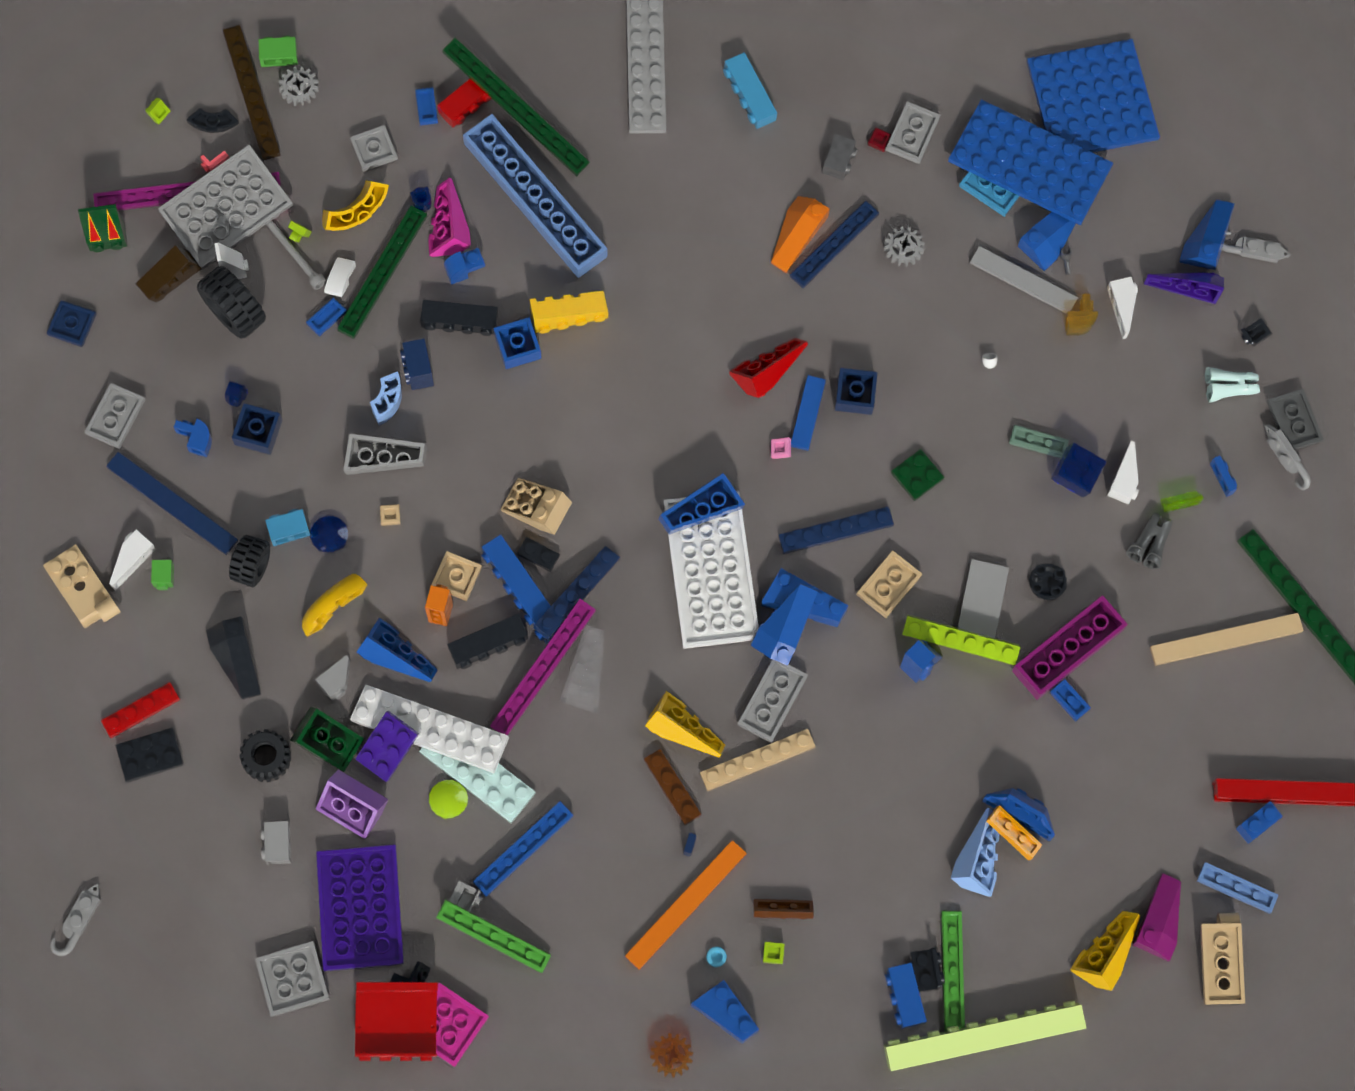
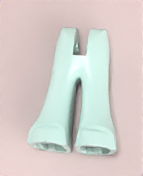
[1205,367,1260,403]

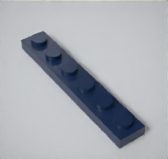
[778,506,894,554]
[533,546,620,640]

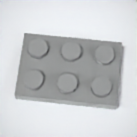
[886,101,941,164]
[85,383,145,449]

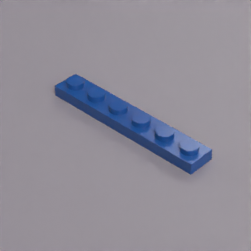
[473,801,574,897]

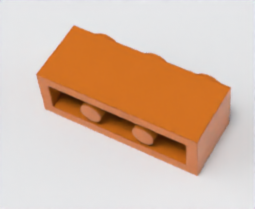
[425,584,453,626]

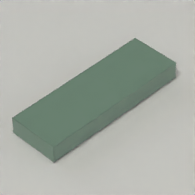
[1009,425,1069,459]

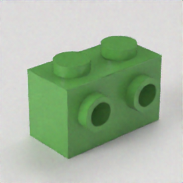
[258,36,298,67]

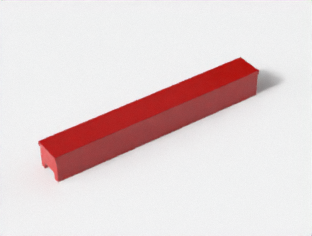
[1212,778,1355,806]

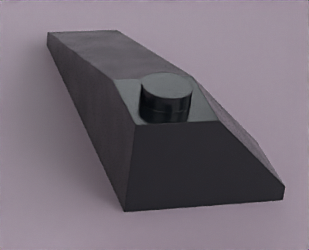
[206,616,261,700]

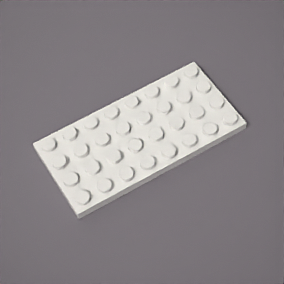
[663,491,759,649]

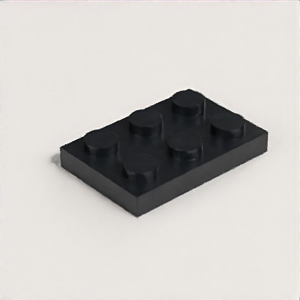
[115,727,184,783]

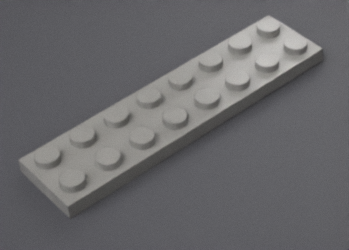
[627,0,666,134]

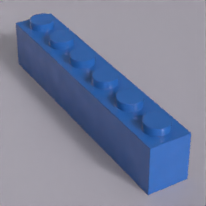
[481,535,560,644]

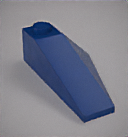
[1179,200,1235,270]
[751,583,818,666]

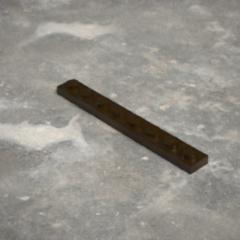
[222,25,281,161]

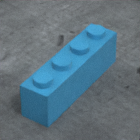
[723,52,777,129]

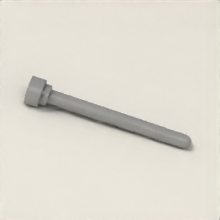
[266,221,326,290]

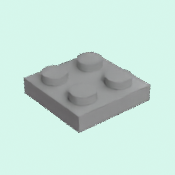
[350,125,398,172]

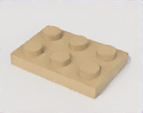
[856,551,923,618]

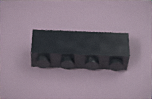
[420,300,498,336]
[447,614,528,669]

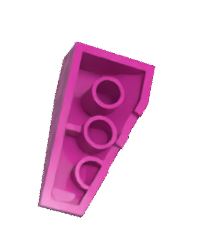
[428,178,471,257]

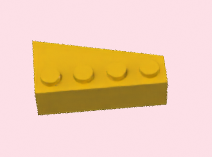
[529,291,608,334]

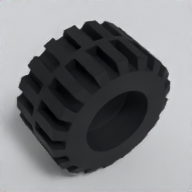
[229,534,270,588]
[239,729,291,782]

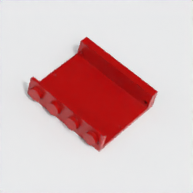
[355,982,438,1061]

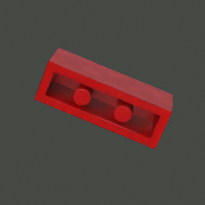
[437,79,492,128]

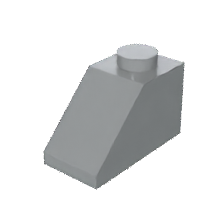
[316,655,350,701]

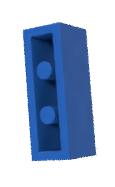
[884,963,927,1029]

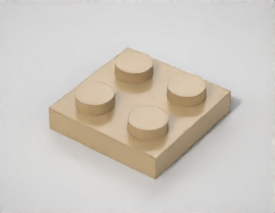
[431,551,482,601]

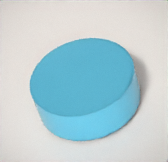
[706,947,727,967]

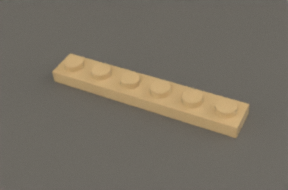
[700,729,816,792]

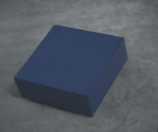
[683,833,697,857]

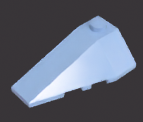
[951,808,999,897]

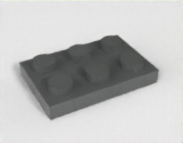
[1267,389,1324,450]

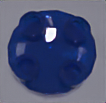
[310,516,348,552]

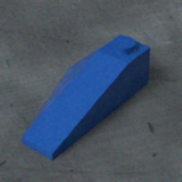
[1018,212,1076,271]
[356,618,438,682]

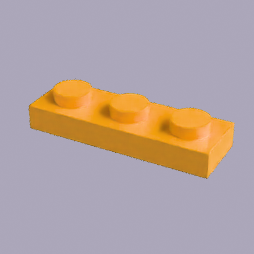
[986,805,1042,861]

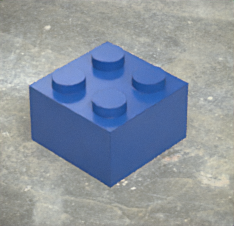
[494,317,542,369]

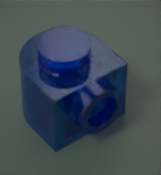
[410,187,432,212]
[224,381,248,407]

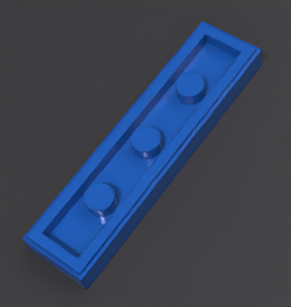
[791,375,826,451]

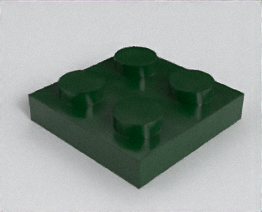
[891,449,945,502]

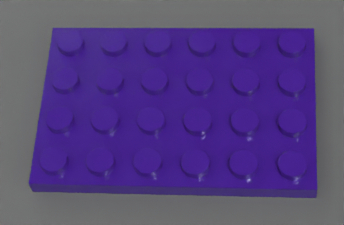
[316,845,404,971]

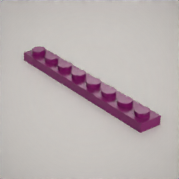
[490,599,596,735]

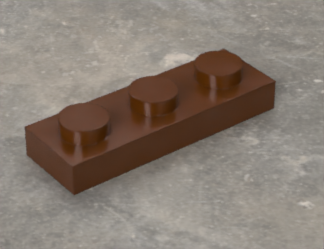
[753,899,814,919]

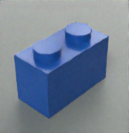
[1236,801,1283,844]

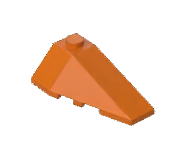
[771,196,830,273]

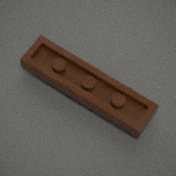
[643,749,702,826]

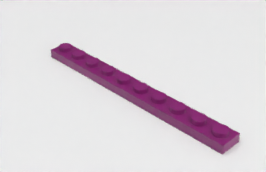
[93,172,281,211]

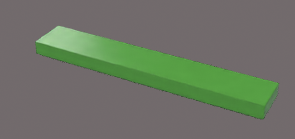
[436,900,551,973]
[941,911,965,1032]

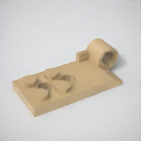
[43,544,121,628]
[1200,913,1245,1005]

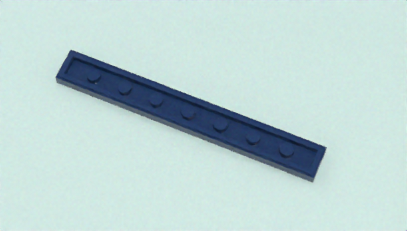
[106,452,238,556]

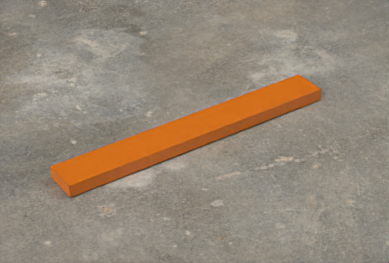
[625,840,747,970]

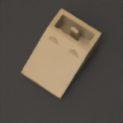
[500,478,572,535]

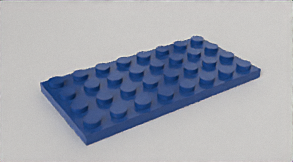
[948,99,1113,226]

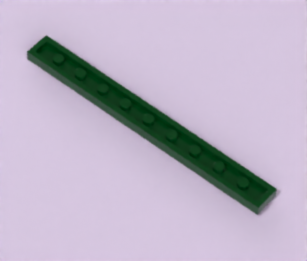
[442,38,590,177]
[1237,529,1355,685]

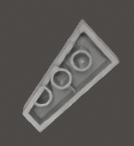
[344,434,427,475]

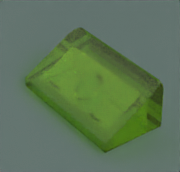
[1160,491,1203,513]

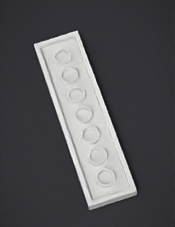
[350,684,509,773]

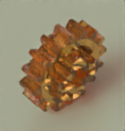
[650,1033,693,1078]

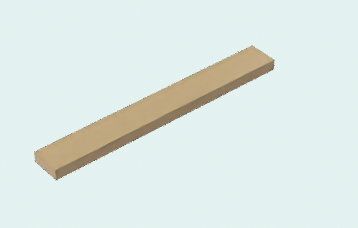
[1150,613,1304,666]

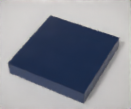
[46,300,97,347]

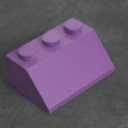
[316,770,388,839]

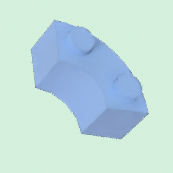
[370,371,402,426]

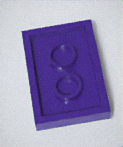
[356,711,420,782]

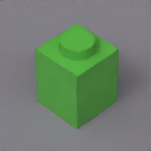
[151,560,174,590]

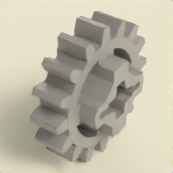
[279,66,319,106]
[884,226,925,267]

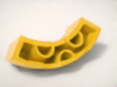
[322,180,389,231]
[302,574,367,637]

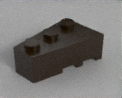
[135,245,201,303]

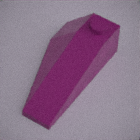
[1133,873,1181,962]

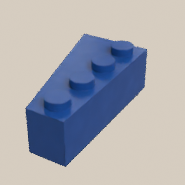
[658,473,745,535]
[761,568,849,627]

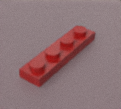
[101,682,180,738]

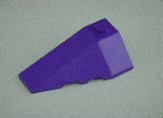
[1144,273,1224,304]

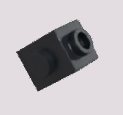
[1241,318,1273,347]

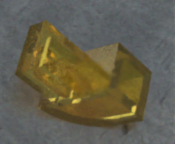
[1065,294,1098,335]

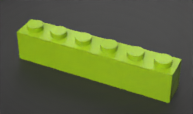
[902,614,1020,665]

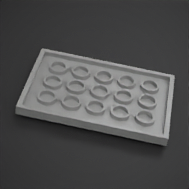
[158,145,293,269]

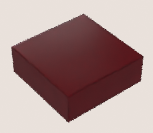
[868,128,892,152]

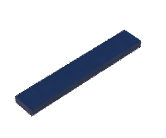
[790,201,879,289]

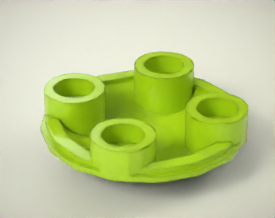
[429,780,468,819]

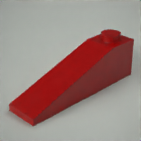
[729,338,808,398]

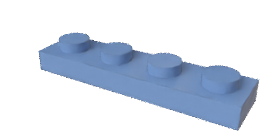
[1197,862,1278,914]

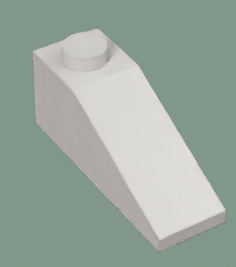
[214,243,249,279]
[1107,277,1138,339]
[1107,441,1139,504]
[109,529,156,591]

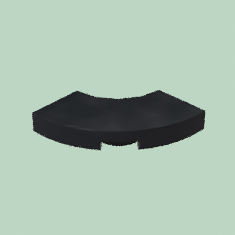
[186,108,239,133]

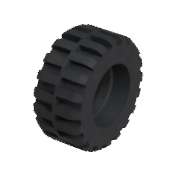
[196,266,266,339]

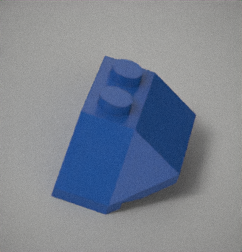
[982,788,1055,841]

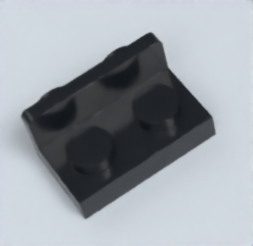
[910,947,945,992]

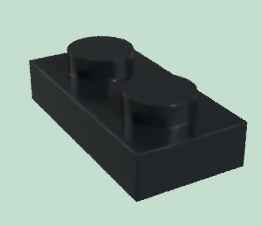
[517,537,560,572]

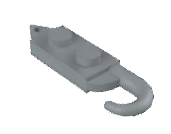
[1222,231,1291,263]
[1265,424,1311,490]
[50,884,101,956]

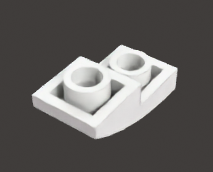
[324,257,356,297]

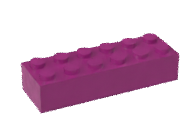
[1012,595,1128,700]

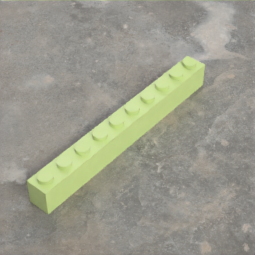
[883,1000,1087,1071]

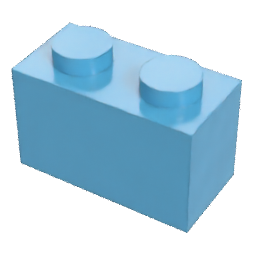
[265,509,311,546]

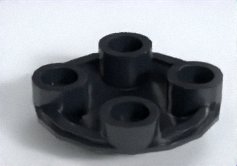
[1029,564,1067,600]

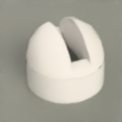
[982,353,997,369]

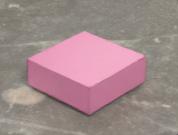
[771,437,791,459]

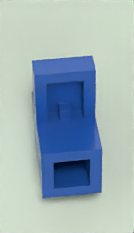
[444,248,485,285]
[174,419,212,457]

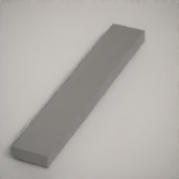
[970,246,1078,315]

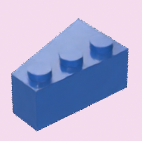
[900,640,943,683]
[691,980,759,1043]

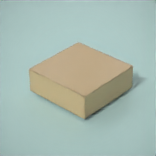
[380,504,401,526]

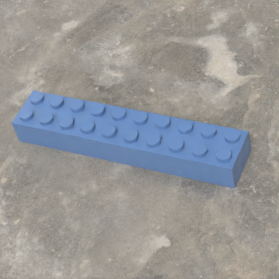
[463,114,607,278]

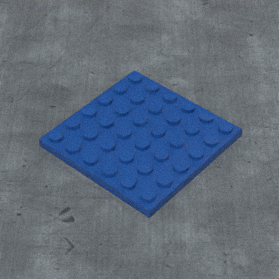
[1026,39,1160,152]

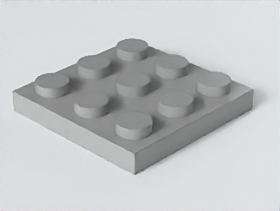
[255,941,330,1017]

